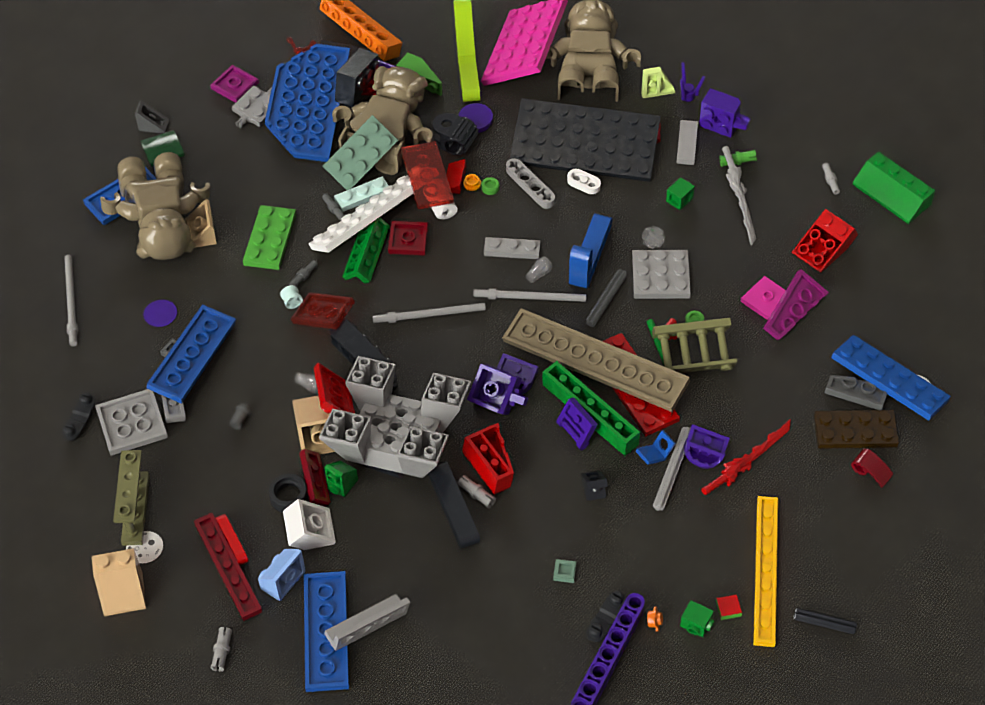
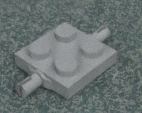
[232,85,272,128]

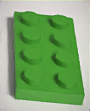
[243,205,296,270]

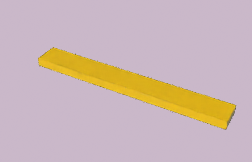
[753,496,778,647]

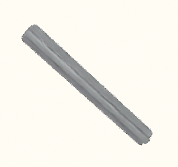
[653,427,690,511]

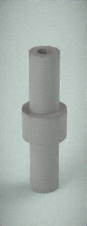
[822,163,840,194]

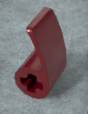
[851,449,893,488]

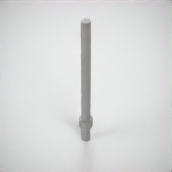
[65,255,78,346]
[474,288,586,302]
[373,303,485,323]

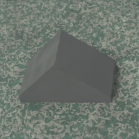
[135,100,169,133]

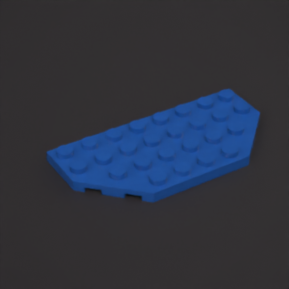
[265,44,350,162]

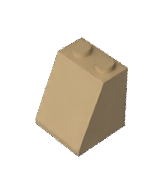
[292,395,335,454]
[92,548,146,616]

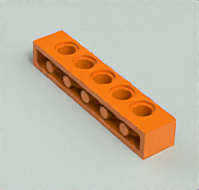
[320,0,403,61]

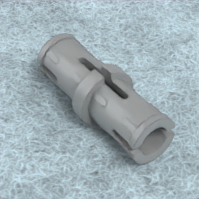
[457,475,496,508]
[210,627,232,672]

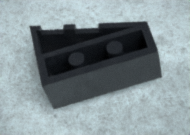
[335,48,380,107]

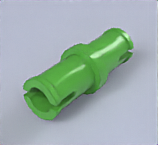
[719,149,757,167]

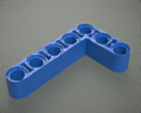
[569,213,613,289]

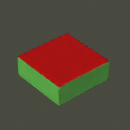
[716,595,742,620]

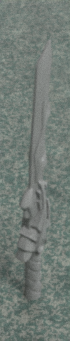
[722,146,756,246]

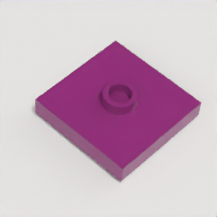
[210,65,259,103]

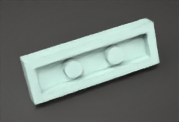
[334,176,389,212]

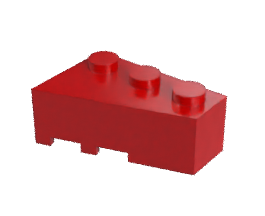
[462,423,514,494]

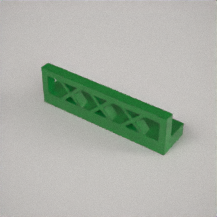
[342,217,390,284]

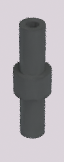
[322,193,345,221]
[288,260,318,286]

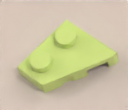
[641,67,675,98]

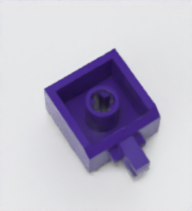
[699,88,751,138]
[467,364,529,415]

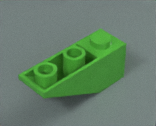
[397,52,442,96]

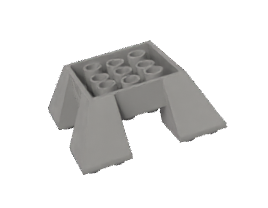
[319,356,471,478]

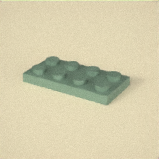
[323,115,398,190]

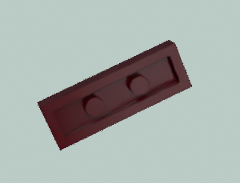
[299,449,331,507]

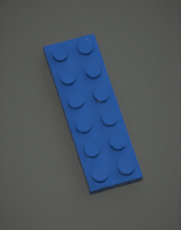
[147,304,236,404]
[831,335,951,421]
[304,571,349,692]

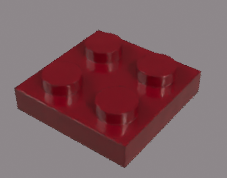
[388,221,428,255]

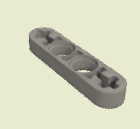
[506,158,555,209]

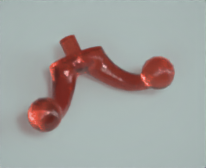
[286,37,316,54]

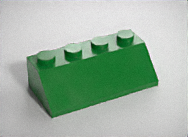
[852,151,935,224]

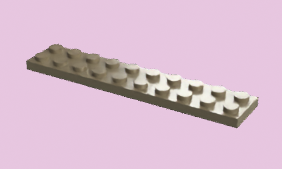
[502,308,690,412]

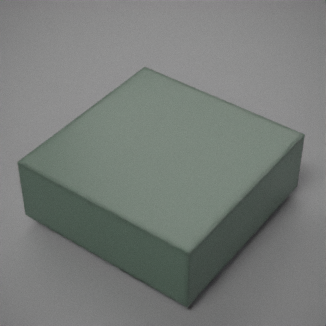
[553,559,576,583]

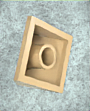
[185,199,217,248]

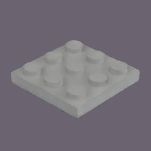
[632,250,691,299]
[95,389,168,456]

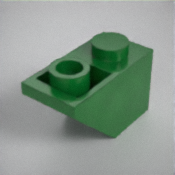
[325,460,358,497]

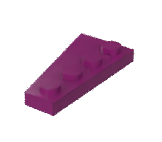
[763,269,829,340]

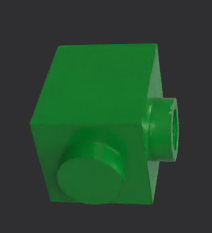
[680,600,715,637]

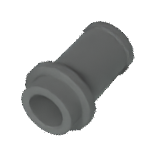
[229,403,251,429]

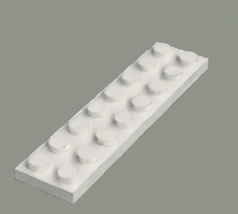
[308,167,439,253]

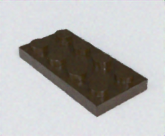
[814,410,899,448]

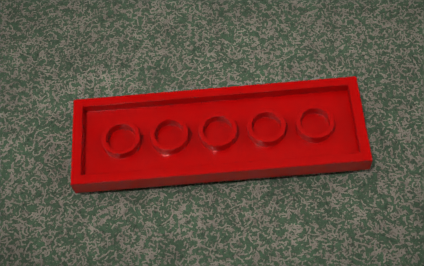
[603,333,680,437]

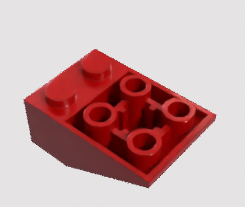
[792,209,858,273]

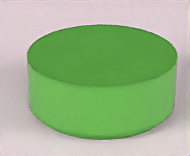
[481,177,499,195]
[685,311,704,323]

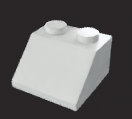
[283,499,336,550]

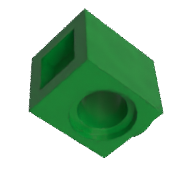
[666,177,695,210]

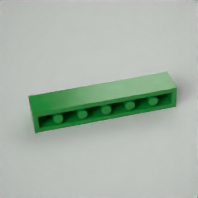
[542,361,640,456]

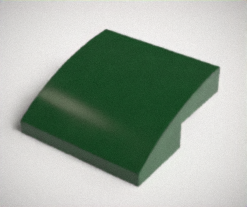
[140,130,185,167]

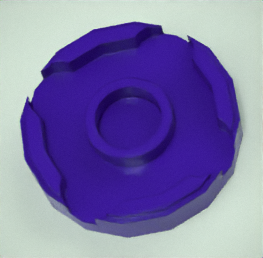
[459,103,493,133]

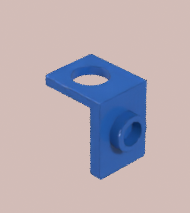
[636,430,676,465]

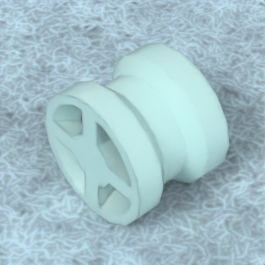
[280,285,303,309]

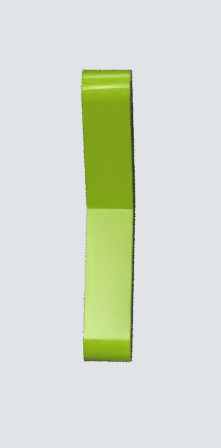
[453,0,480,102]

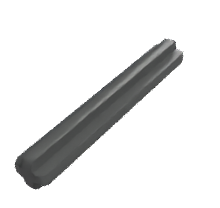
[586,269,627,327]

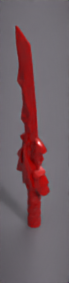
[701,419,791,495]

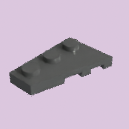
[825,375,887,410]

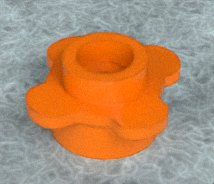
[647,607,663,631]

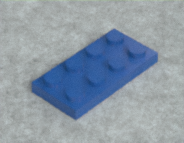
[83,167,156,225]

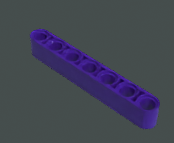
[571,593,645,705]

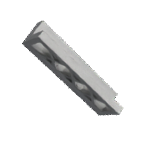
[324,594,410,651]

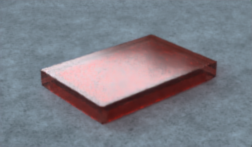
[290,292,355,330]

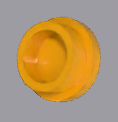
[463,174,481,191]

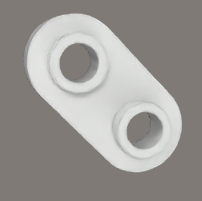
[567,169,601,194]

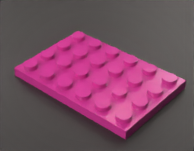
[481,0,568,86]

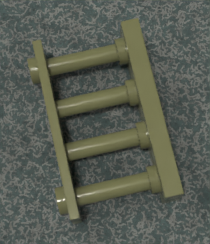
[652,318,737,373]
[113,450,150,546]

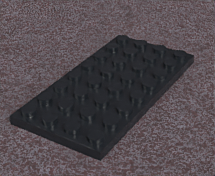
[510,98,661,182]

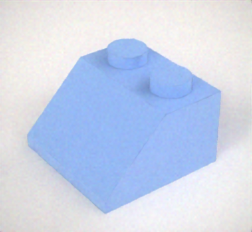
[258,549,306,601]

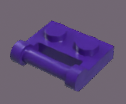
[556,398,598,450]

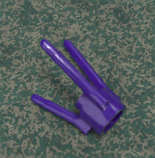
[680,62,706,102]

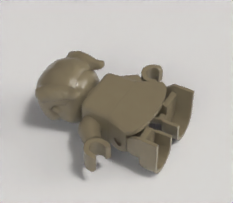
[546,0,641,101]
[332,66,433,175]
[100,152,210,260]

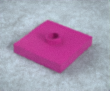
[741,276,786,320]

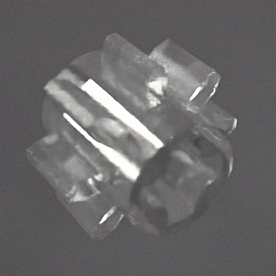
[642,225,665,250]

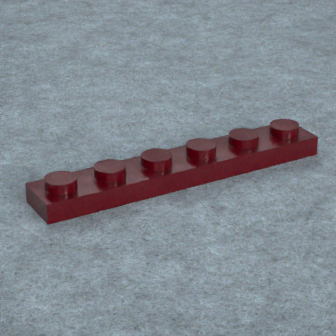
[194,513,262,621]

